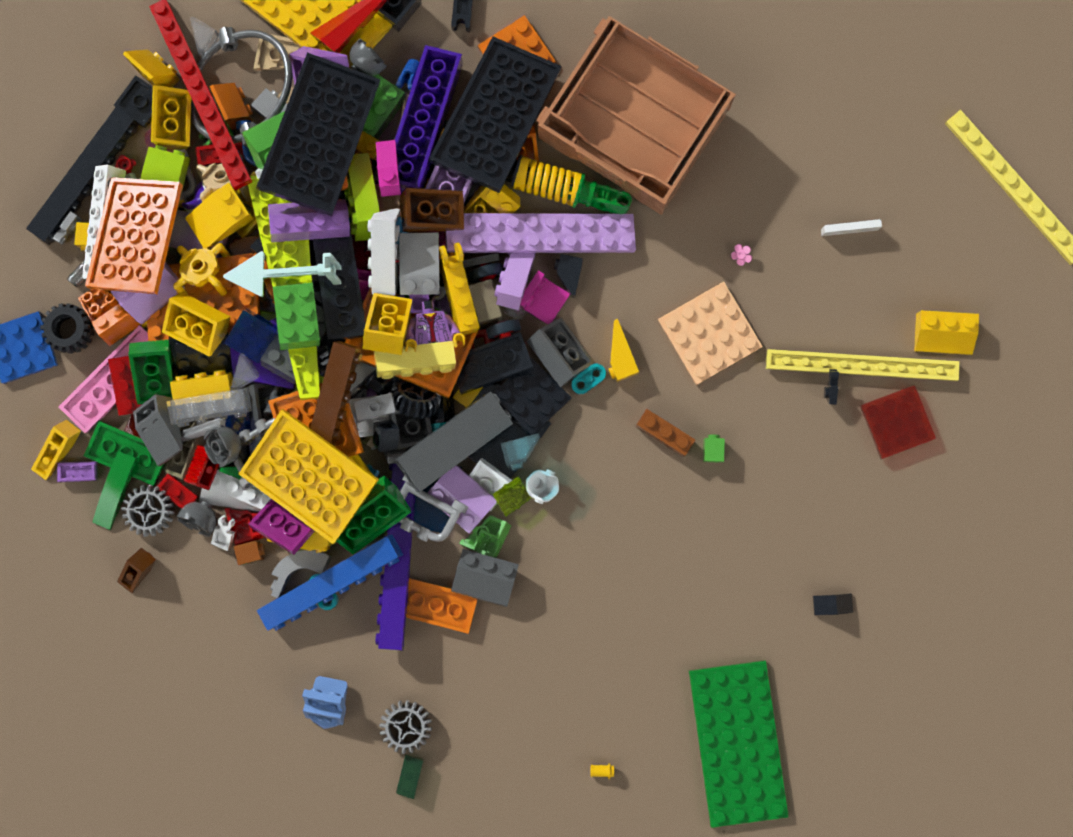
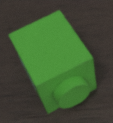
[703,435,725,463]

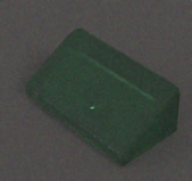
[396,755,424,799]

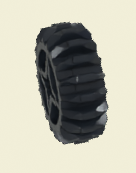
[390,379,441,419]

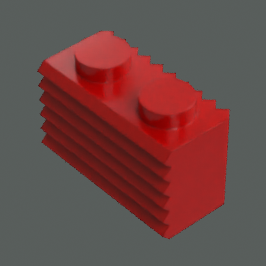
[184,445,219,490]

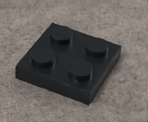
[114,75,153,128]

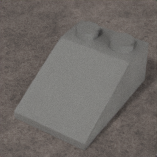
[399,232,440,295]

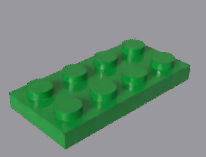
[83,421,165,486]

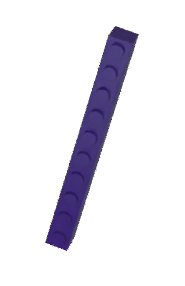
[375,463,415,651]

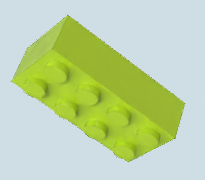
[344,153,380,241]

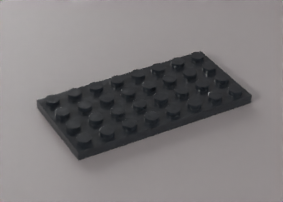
[429,36,562,193]
[256,52,380,216]

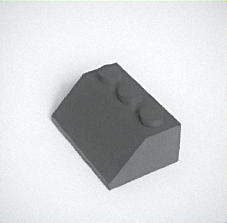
[527,318,595,387]
[451,549,519,607]

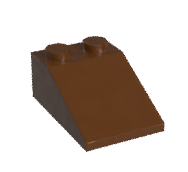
[401,188,464,233]

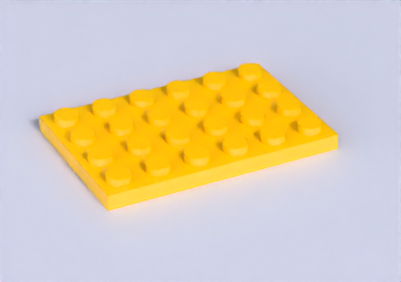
[239,409,379,544]

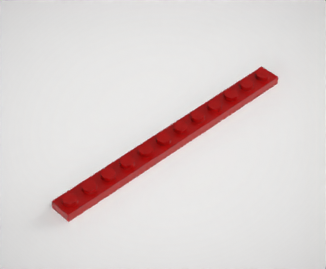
[149,0,252,191]

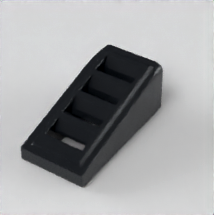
[317,334,336,377]

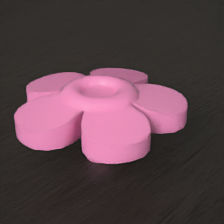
[731,244,752,266]

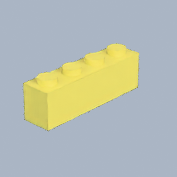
[374,341,456,379]

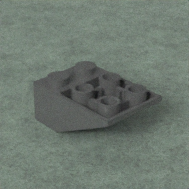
[133,394,183,466]

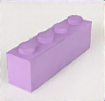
[494,253,536,310]

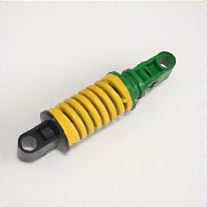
[506,154,632,214]

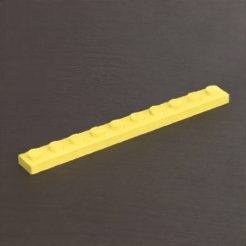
[945,110,1073,265]
[766,349,959,381]

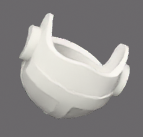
[526,470,559,504]

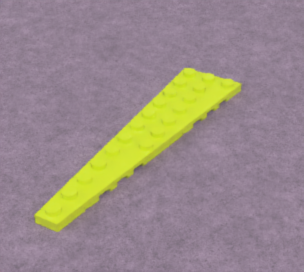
[248,176,320,400]

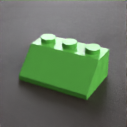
[242,111,285,170]

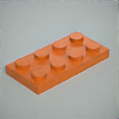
[406,578,478,634]

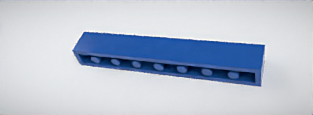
[256,535,403,631]

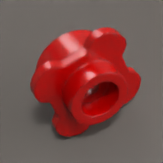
[114,155,136,174]

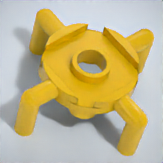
[173,243,230,296]

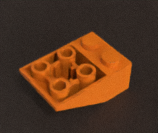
[78,289,141,346]

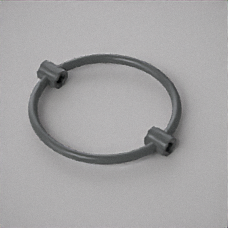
[191,27,293,147]

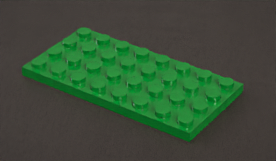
[688,660,788,828]

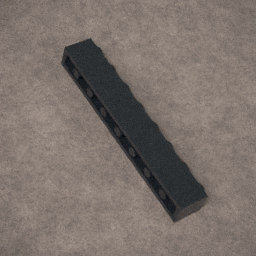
[26,107,139,245]

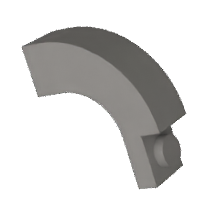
[270,550,332,598]

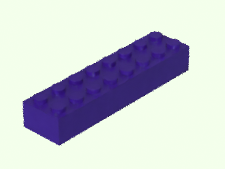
[395,45,463,194]

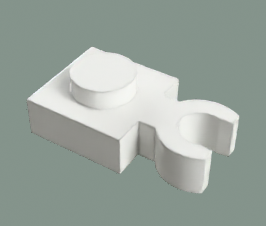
[211,515,235,551]

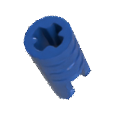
[396,59,420,90]

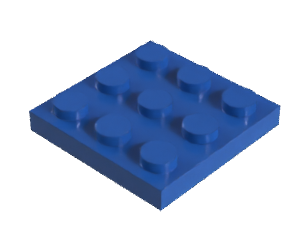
[0,311,58,384]

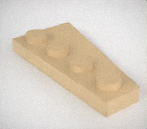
[253,35,301,71]

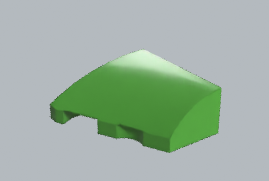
[459,515,511,558]

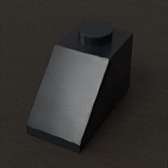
[554,254,583,299]

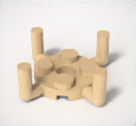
[196,155,251,202]

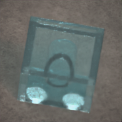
[501,433,540,471]

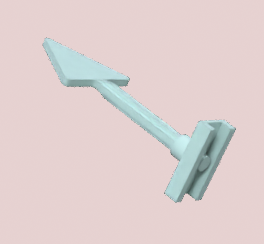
[223,251,341,297]

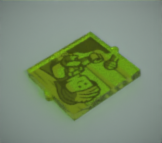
[492,476,531,517]

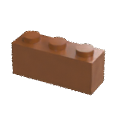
[635,409,695,457]

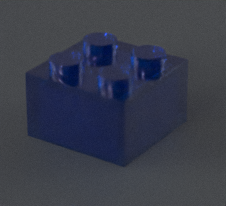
[224,308,278,363]

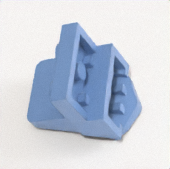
[302,676,348,729]

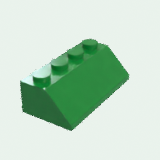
[337,476,411,555]

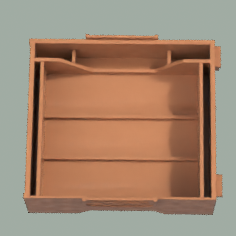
[536,16,736,215]

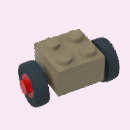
[469,263,521,339]

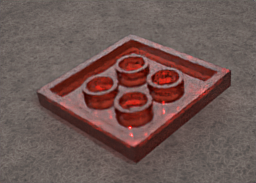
[860,385,936,459]

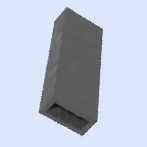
[394,392,513,492]

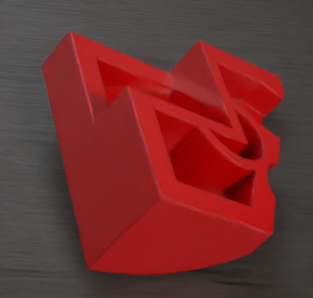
[225,508,266,546]

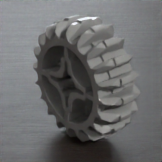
[121,485,175,537]
[379,700,432,754]

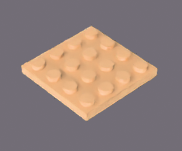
[658,282,763,385]

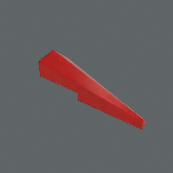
[310,0,387,53]

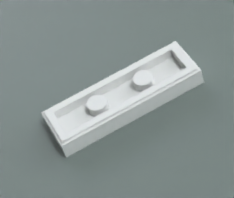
[821,219,882,236]

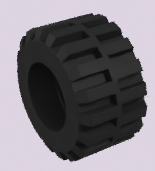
[41,303,95,354]

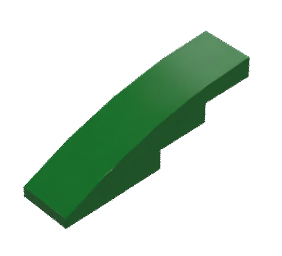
[92,451,138,530]

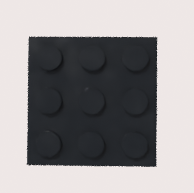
[168,332,239,383]
[493,358,572,437]

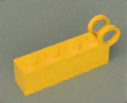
[439,242,480,335]

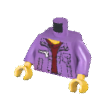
[404,301,465,352]

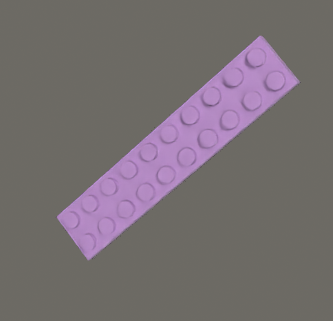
[445,213,636,253]

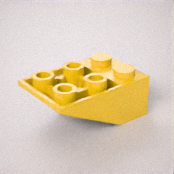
[464,184,520,214]

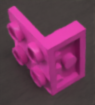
[520,270,570,325]

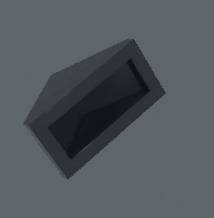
[813,593,853,615]

